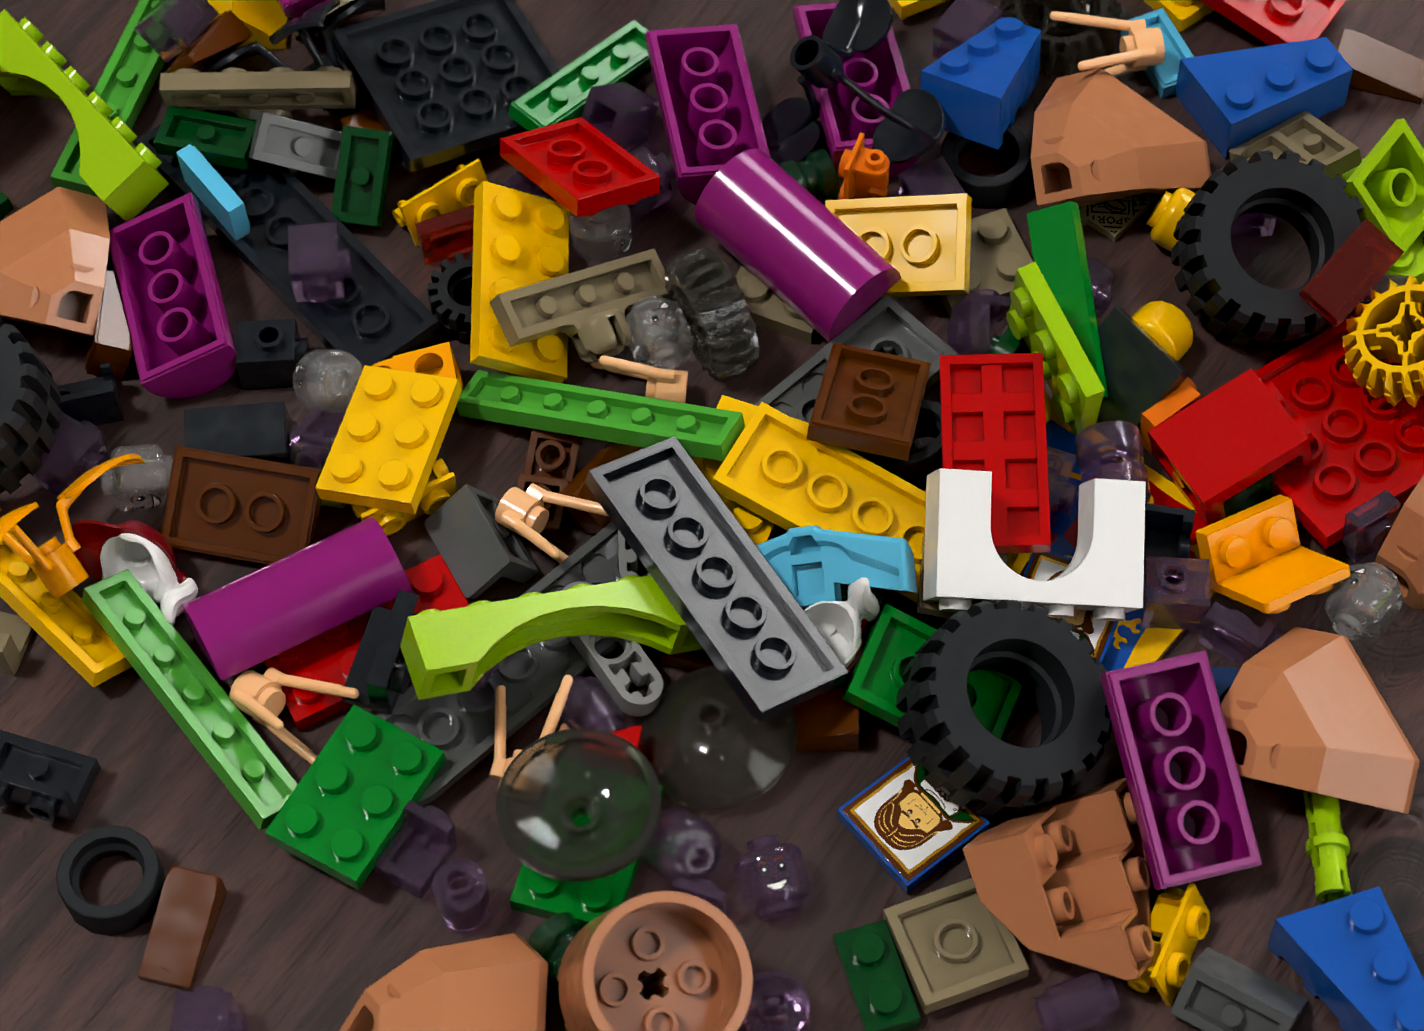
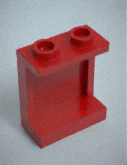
[1148,368,1314,526]

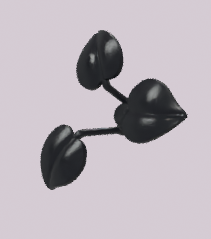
[201,0,385,112]
[762,0,946,170]

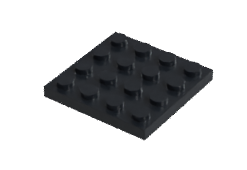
[333,0,581,173]

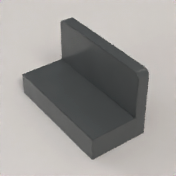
[248,109,342,179]
[424,484,539,600]
[1170,947,1308,1031]

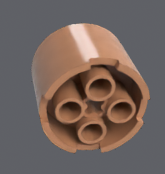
[557,891,753,1031]

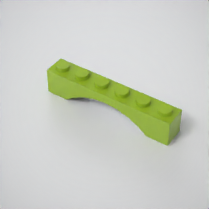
[0,9,169,222]
[400,575,703,700]

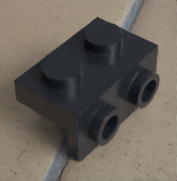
[342,590,422,715]
[0,730,101,823]

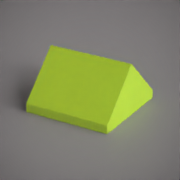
[1344,118,1424,257]

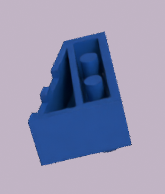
[921,17,1042,150]
[1267,886,1424,1031]

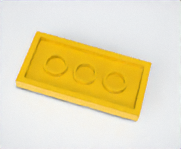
[470,181,569,383]

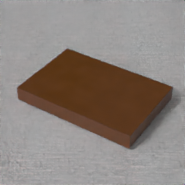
[806,343,931,461]
[160,445,322,564]

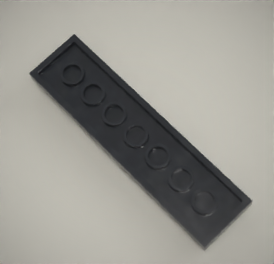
[135,110,441,379]

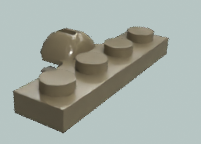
[159,66,356,121]
[489,249,675,363]

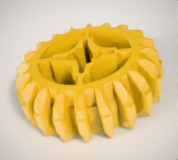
[1342,274,1424,408]

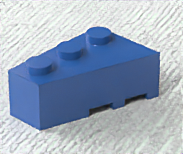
[1175,37,1353,160]

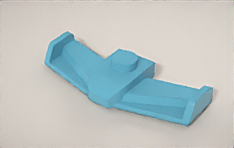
[756,525,917,609]

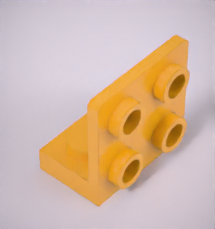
[1195,494,1351,614]

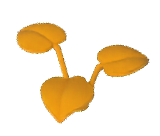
[0,454,145,599]

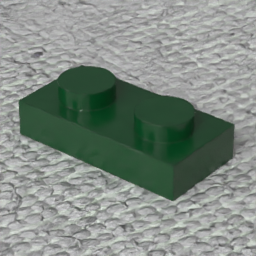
[153,105,256,170]
[331,125,394,228]
[833,919,921,1031]

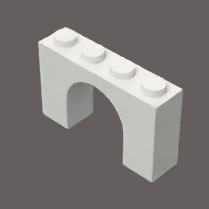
[923,468,1146,621]

